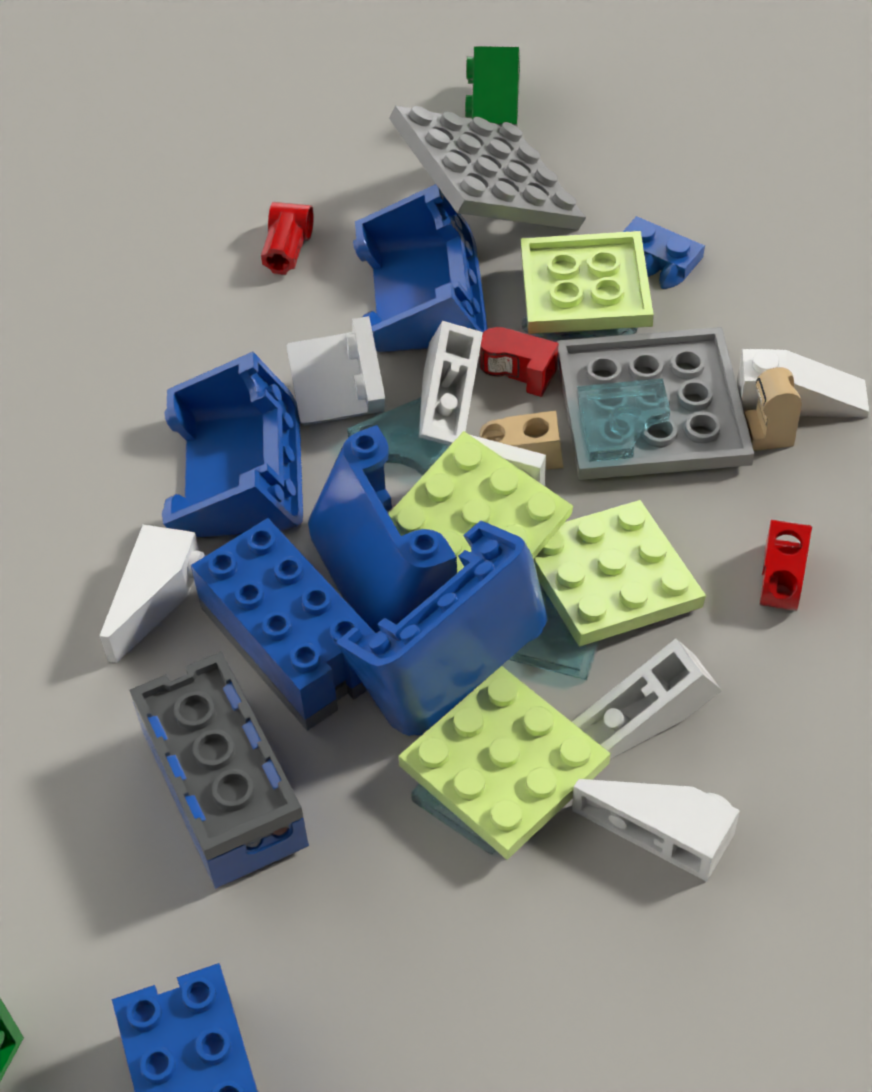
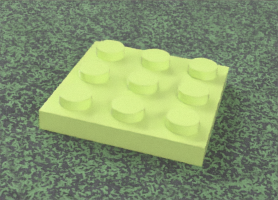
[521,231,654,334]
[388,431,573,573]
[534,500,706,647]
[398,666,611,860]

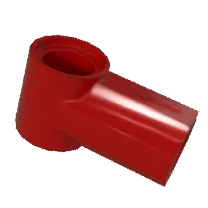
[261,202,314,275]

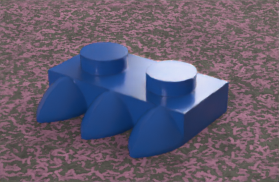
[623,216,705,289]

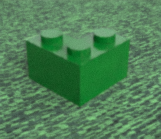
[465,46,520,127]

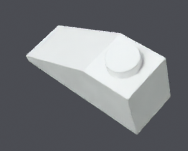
[419,321,483,446]
[737,349,869,418]
[100,524,205,663]
[572,638,722,759]
[572,779,740,882]

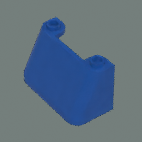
[353,184,488,352]
[162,351,303,538]
[308,425,457,633]
[336,520,547,736]

